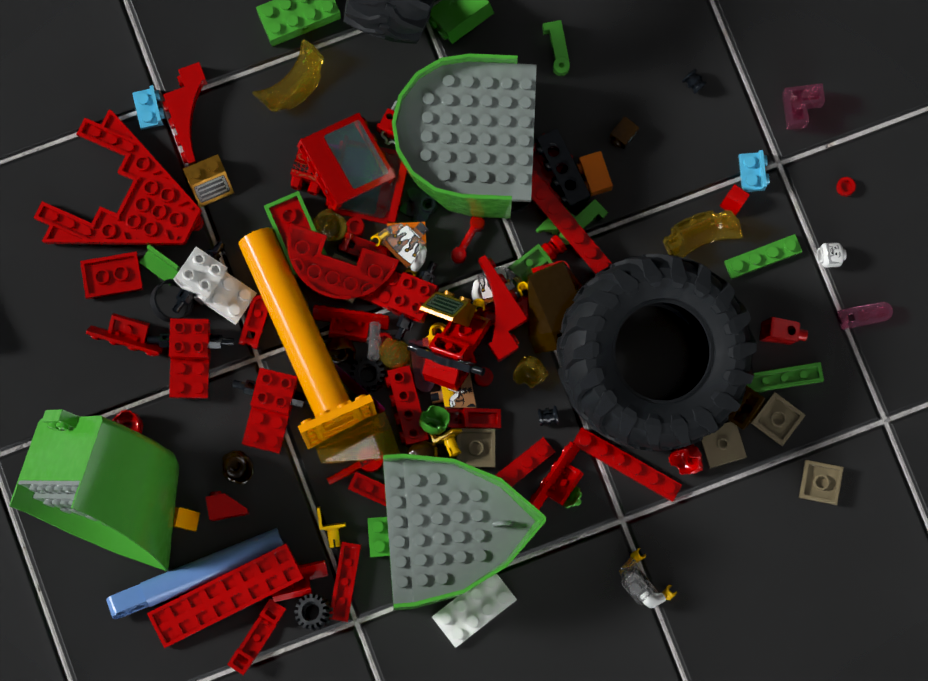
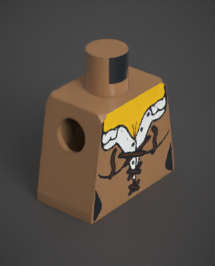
[430,373,476,409]

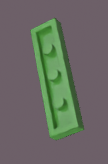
[724,234,802,279]
[746,362,824,393]

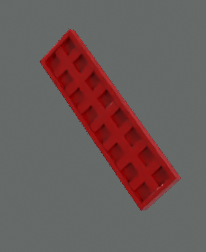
[147,543,304,648]

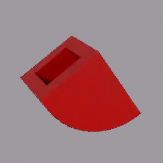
[720,184,750,217]

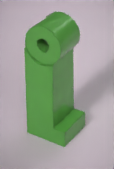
[542,20,570,76]
[559,199,608,247]

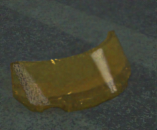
[252,39,324,112]
[663,210,743,258]

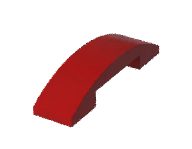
[227,599,286,676]

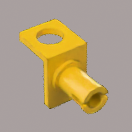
[429,429,463,458]
[317,506,346,548]

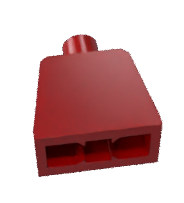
[759,317,808,345]

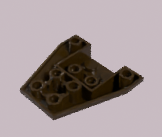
[528,261,582,353]

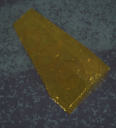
[315,411,400,464]

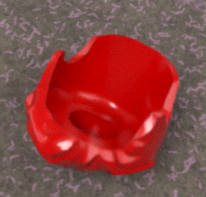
[112,410,144,434]
[668,444,703,475]

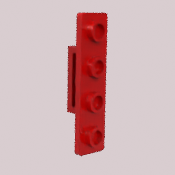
[313,305,389,342]
[86,313,163,356]
[529,441,584,510]
[272,560,328,602]

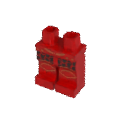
[290,138,337,196]

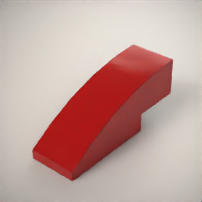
[444,408,501,429]

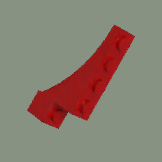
[161,62,207,166]
[478,255,528,362]

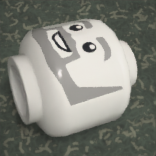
[817,242,847,268]

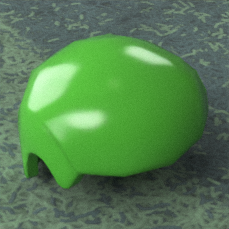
[419,405,450,435]

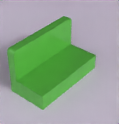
[139,245,180,285]

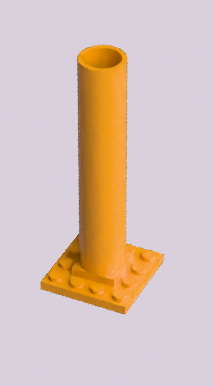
[238,227,378,449]

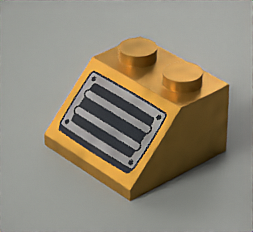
[183,154,234,208]
[420,290,477,328]

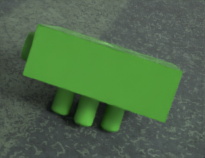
[428,0,494,44]

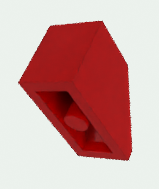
[206,491,249,522]

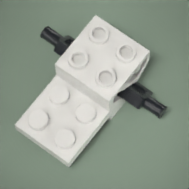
[172,240,257,325]

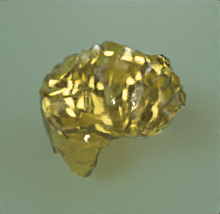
[313,209,347,241]
[378,338,410,370]
[513,356,549,388]

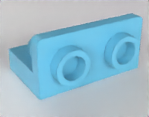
[132,85,165,130]
[738,150,770,192]

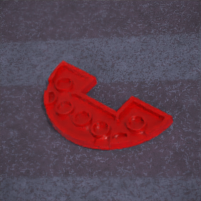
[287,223,399,299]

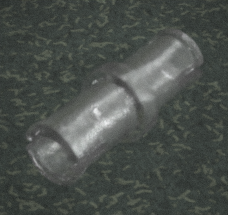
[367,321,382,361]

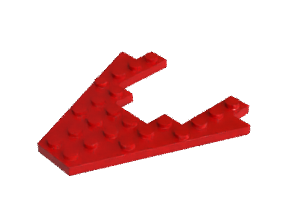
[33,109,202,245]

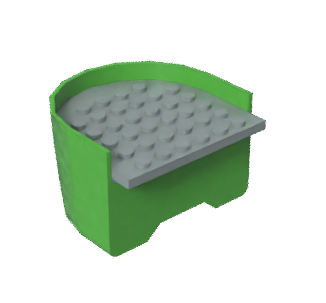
[392,54,537,219]

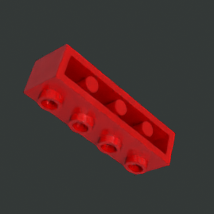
[385,365,429,447]

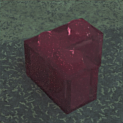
[782,83,825,130]

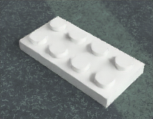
[432,573,517,648]

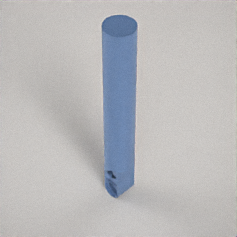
[106,528,284,619]

